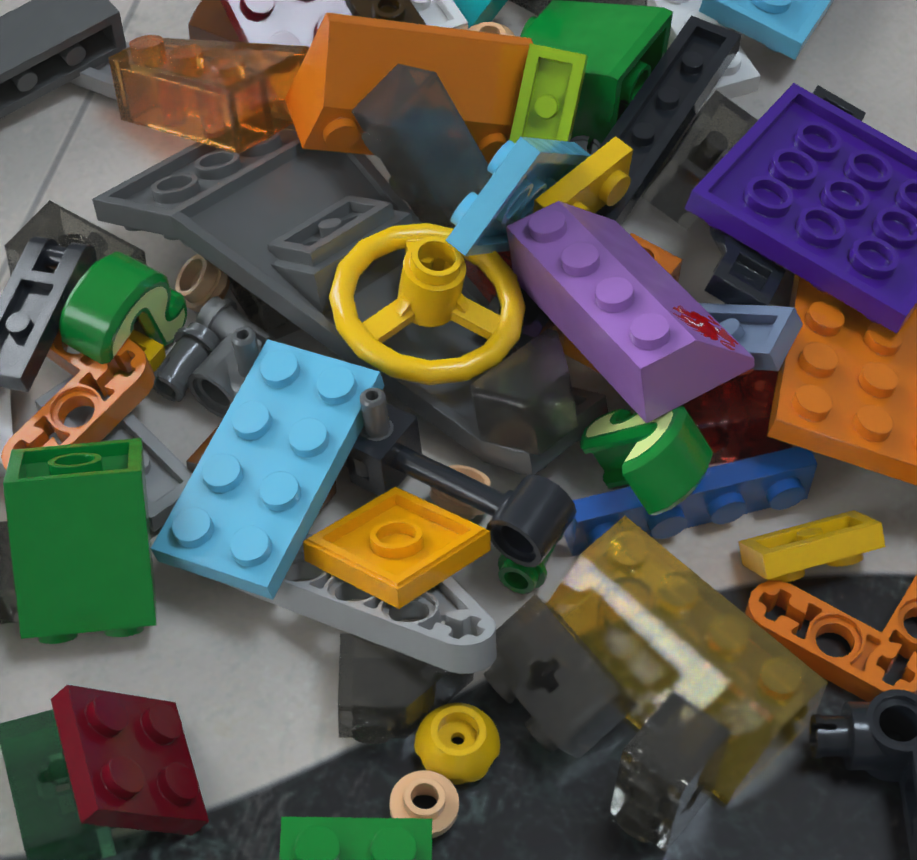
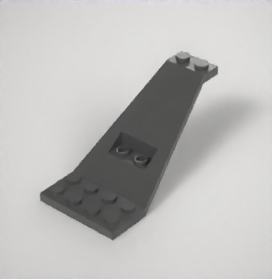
[92,109,608,475]

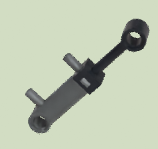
[188,327,577,567]

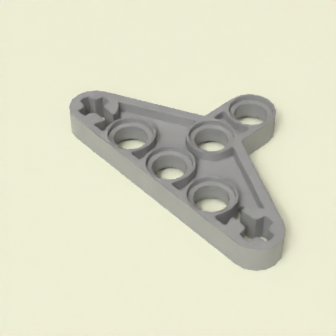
[229,512,497,674]

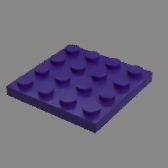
[684,83,917,334]

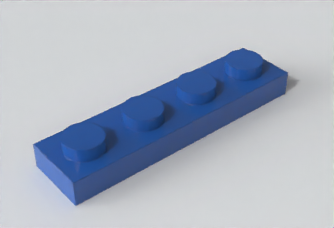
[564,446,818,556]

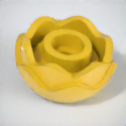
[414,703,500,785]

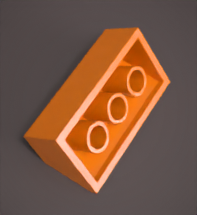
[285,12,533,165]

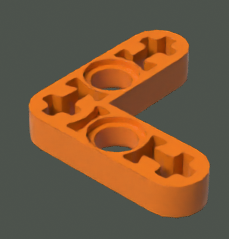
[1,329,155,470]
[744,575,917,702]

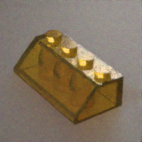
[530,516,828,805]

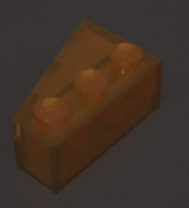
[108,35,309,154]

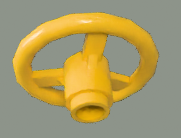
[329,223,526,385]

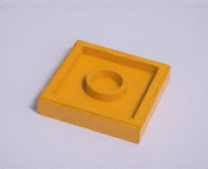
[303,487,491,609]

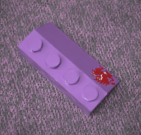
[506,201,755,424]

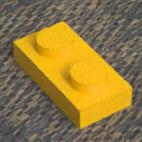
[533,136,633,213]
[738,510,886,582]

